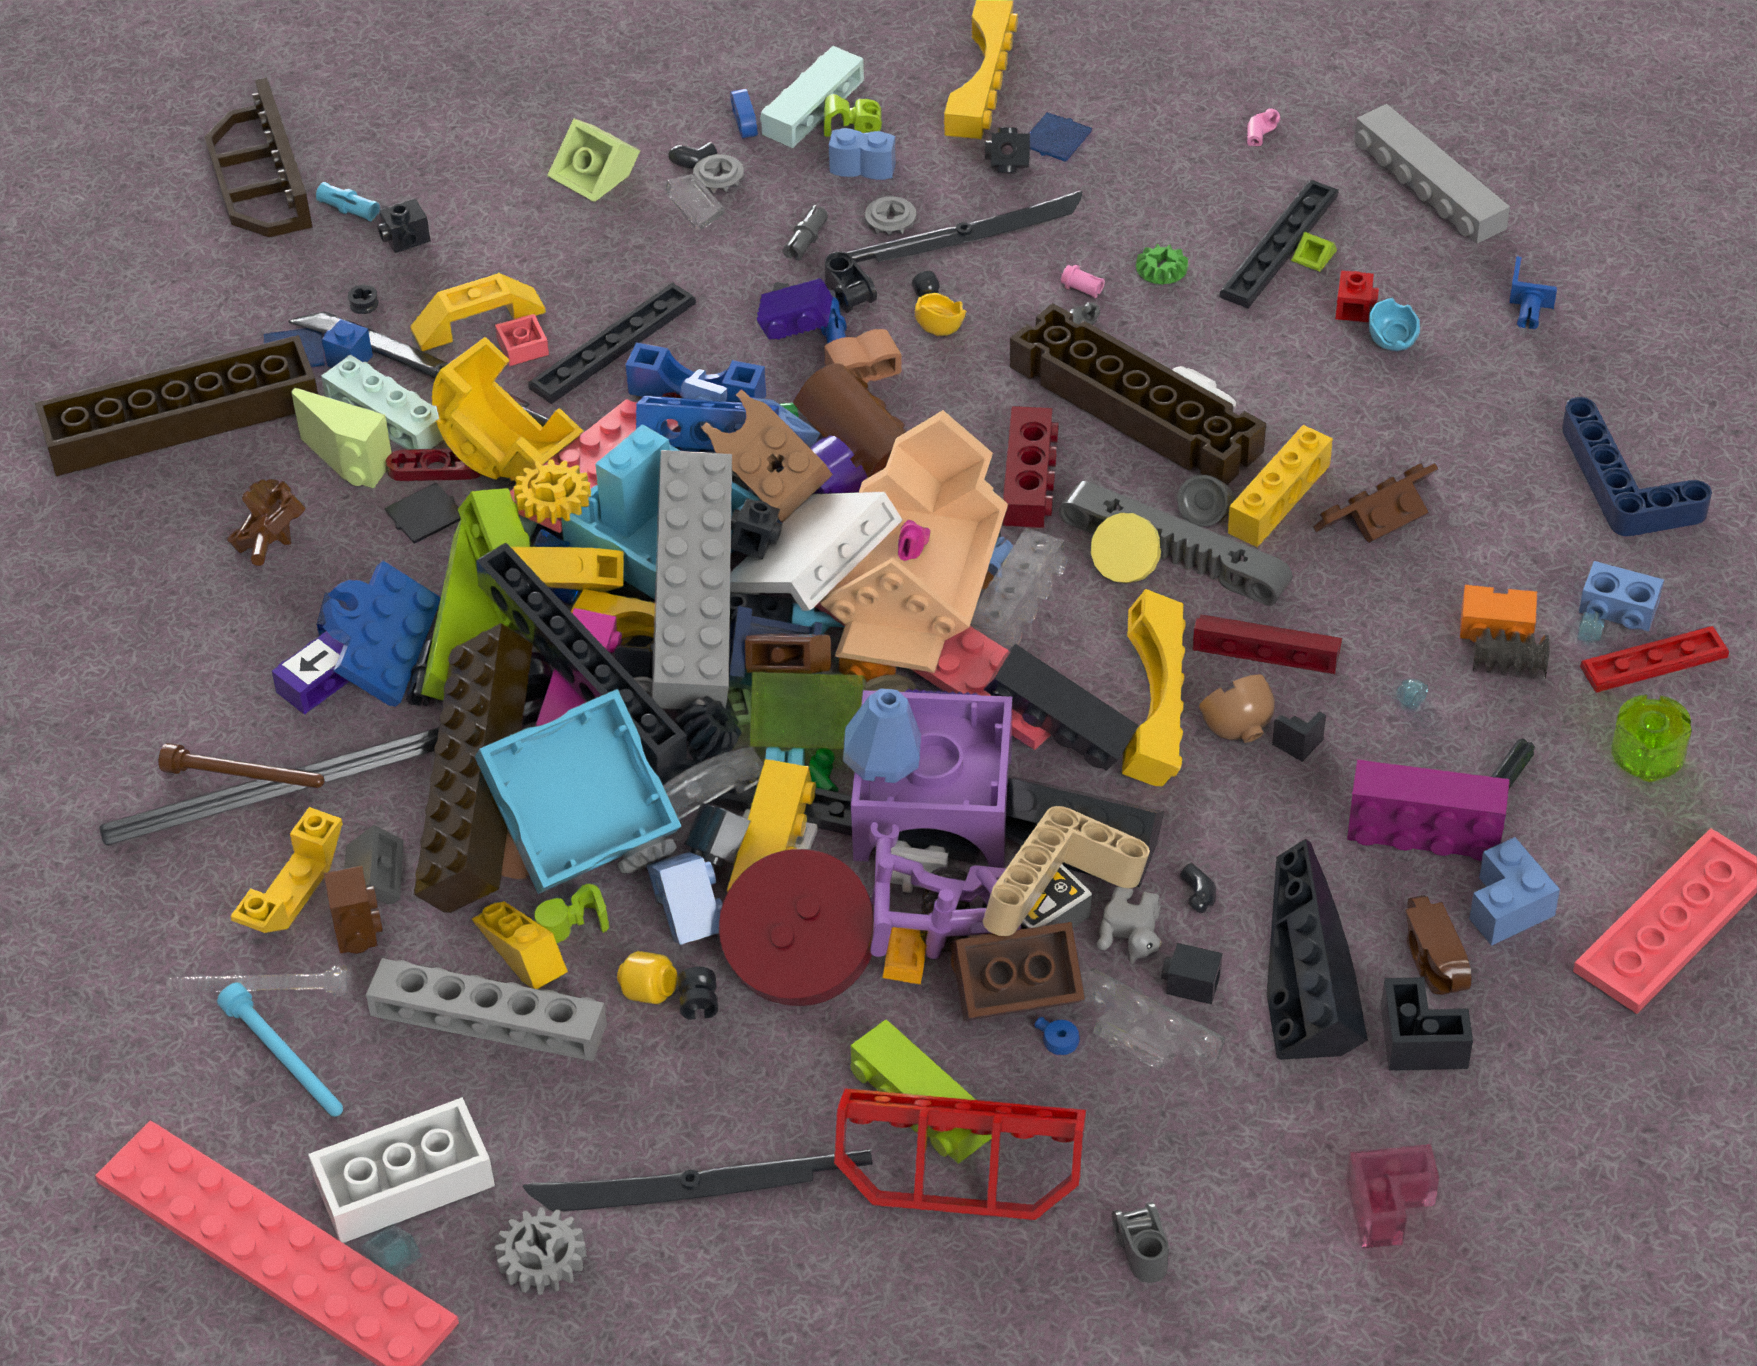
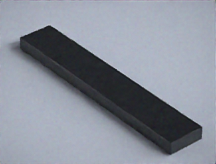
[1219,179,1339,309]
[528,283,696,404]

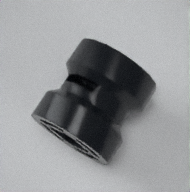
[678,966,719,1020]

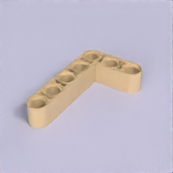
[982,806,1150,936]

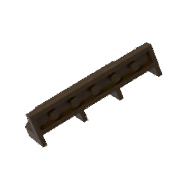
[205,77,313,237]

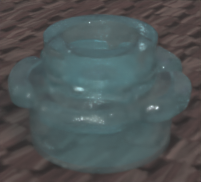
[1577,611,1605,646]

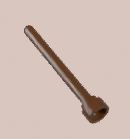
[158,743,325,788]

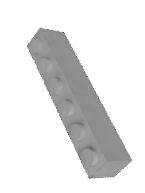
[1355,104,1510,244]

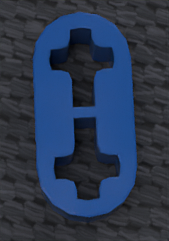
[730,89,758,139]

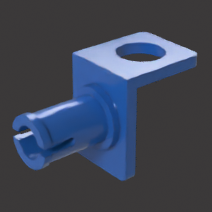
[1509,256,1557,329]

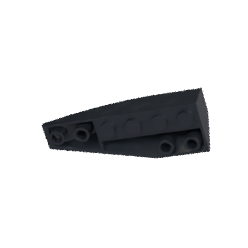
[1005,775,1164,887]
[1267,839,1368,1060]

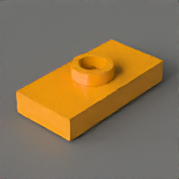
[882,927,928,985]

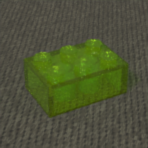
[750,672,866,750]

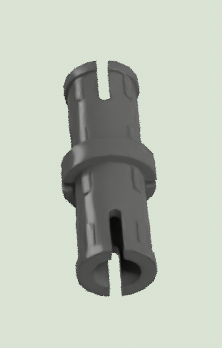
[783,206,828,261]

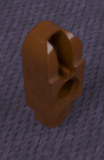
[1405,895,1471,995]

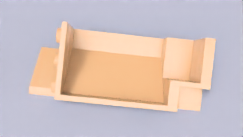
[820,410,1008,673]

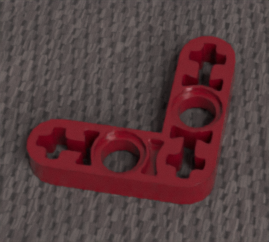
[386,448,482,481]

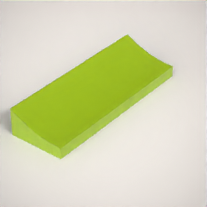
[421,520,500,700]

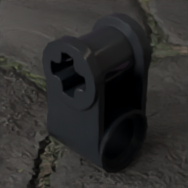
[825,251,877,313]

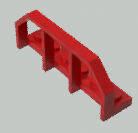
[834,1088,1086,1220]

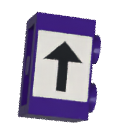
[272,631,350,715]

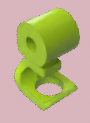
[824,94,882,137]
[535,884,609,943]

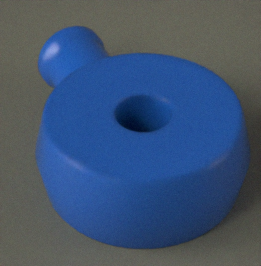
[1034,1016,1080,1055]

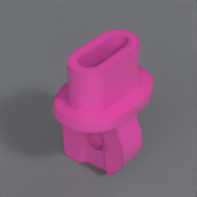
[898,520,931,561]

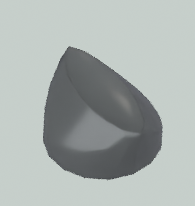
[1177,475,1237,526]

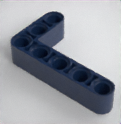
[1562,397,1712,536]

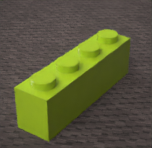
[458,488,530,630]
[850,1019,992,1164]

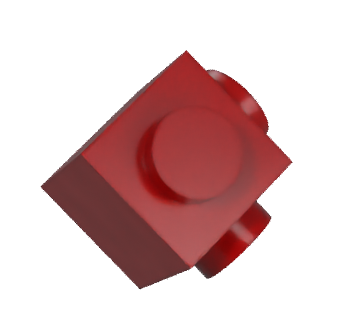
[1335,270,1379,322]

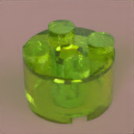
[1611,694,1692,782]

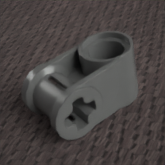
[1112,1201,1169,1283]

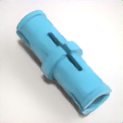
[316,182,380,222]

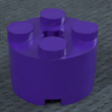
[810,435,868,494]

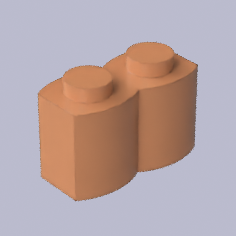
[825,329,902,383]

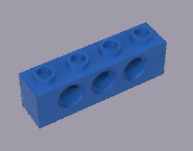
[636,396,779,453]

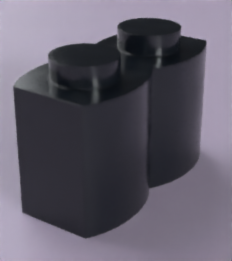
[684,802,751,867]

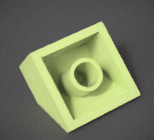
[547,119,640,202]

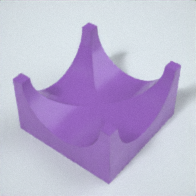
[851,690,1012,868]

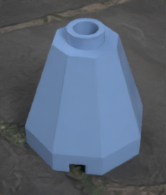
[843,688,921,783]

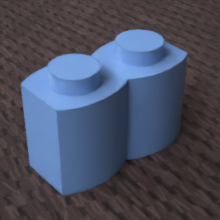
[829,128,896,180]

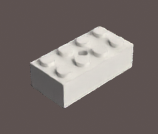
[309,1098,495,1243]

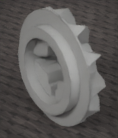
[693,154,744,193]
[865,196,916,236]
[618,837,676,874]

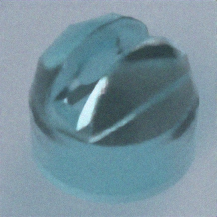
[1396,678,1428,711]

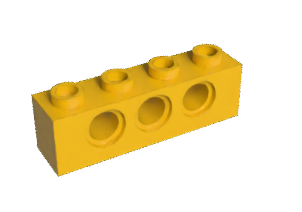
[1228,425,1333,547]

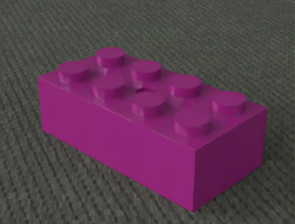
[1347,759,1509,861]

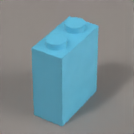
[595,424,670,538]

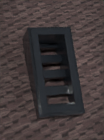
[614,636,654,677]

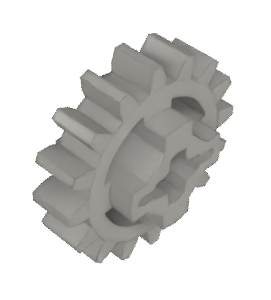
[495,1208,586,1295]

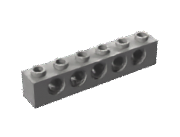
[366,958,607,1061]

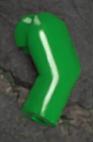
[808,748,839,793]

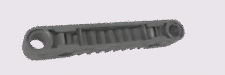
[1058,481,1293,606]

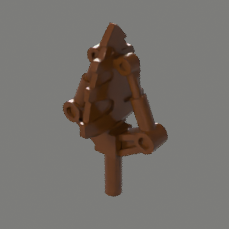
[227,479,305,566]

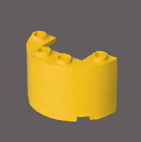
[432,337,584,481]

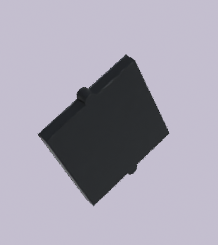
[384,483,461,544]

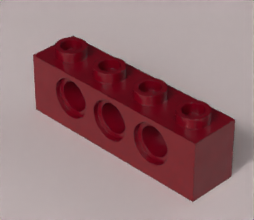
[1002,406,1059,528]

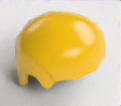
[915,293,967,336]

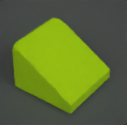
[1291,232,1337,272]

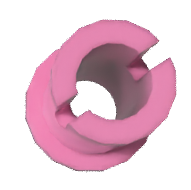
[1061,265,1105,299]

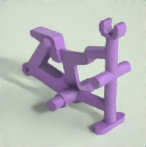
[869,822,1021,959]

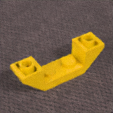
[410,273,546,351]
[230,807,343,933]

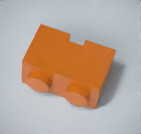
[1460,585,1537,646]

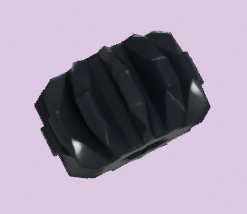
[677,696,742,761]

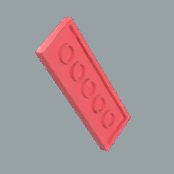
[510,399,681,533]
[1573,828,1757,1014]

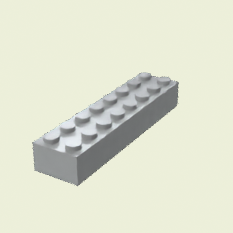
[652,450,732,709]

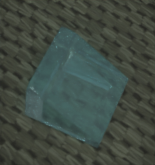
[361,1224,422,1276]

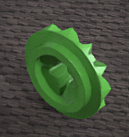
[1136,244,1188,284]

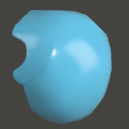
[1369,298,1420,351]

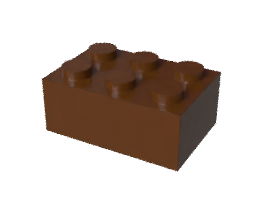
[951,922,1085,1021]

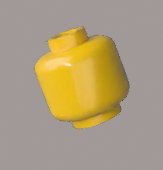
[617,951,678,1005]

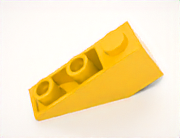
[511,547,624,592]
[472,901,568,989]

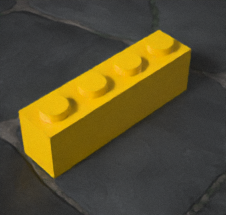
[727,759,816,893]

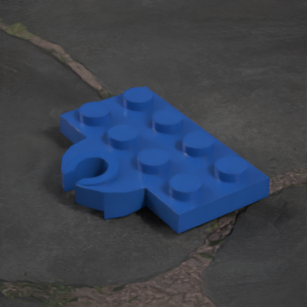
[323,561,441,707]

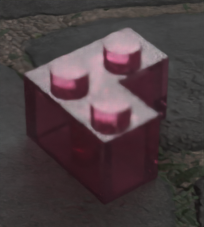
[1346,1144,1439,1249]

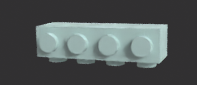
[321,355,444,450]

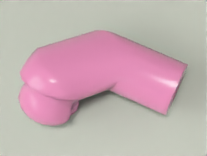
[1247,109,1280,146]

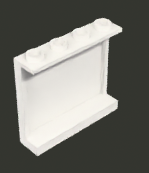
[730,492,903,611]

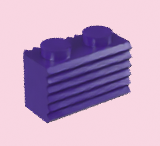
[756,278,833,340]

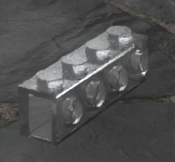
[970,527,1067,650]

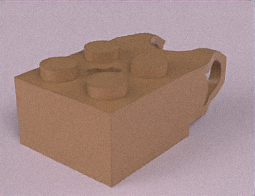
[701,389,833,523]

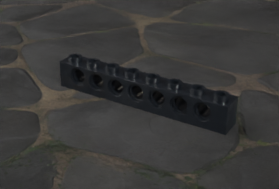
[476,542,687,777]

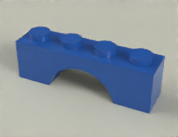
[626,342,766,403]

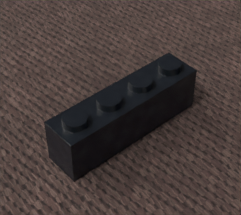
[983,644,1139,771]

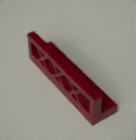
[1193,614,1342,674]

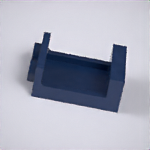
[729,606,822,700]

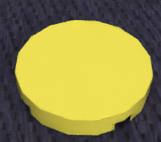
[1091,513,1161,583]

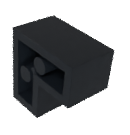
[1381,977,1473,1071]

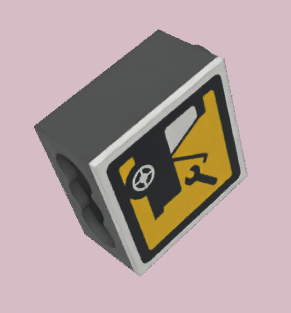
[982,865,1092,930]

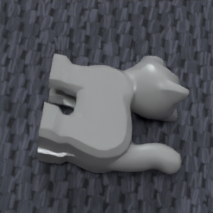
[1097,886,1161,964]

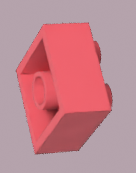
[495,314,549,366]

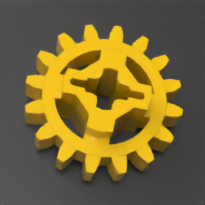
[514,459,591,524]

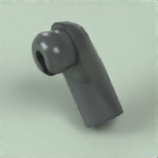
[1069,302,1100,325]

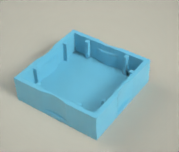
[475,689,681,894]

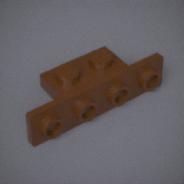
[1313,463,1438,543]

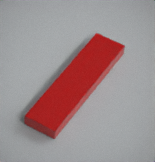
[1580,626,1729,693]

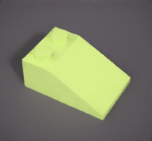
[292,388,392,488]

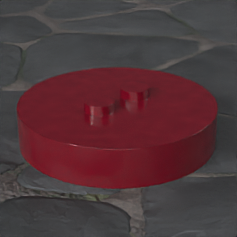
[719,849,874,1006]

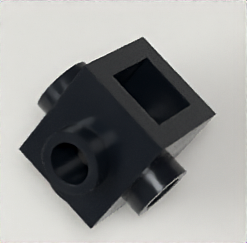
[985,127,1030,173]
[377,198,431,253]
[731,498,783,560]

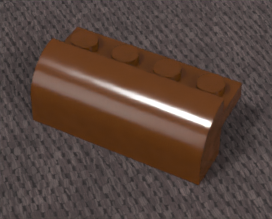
[792,364,906,478]

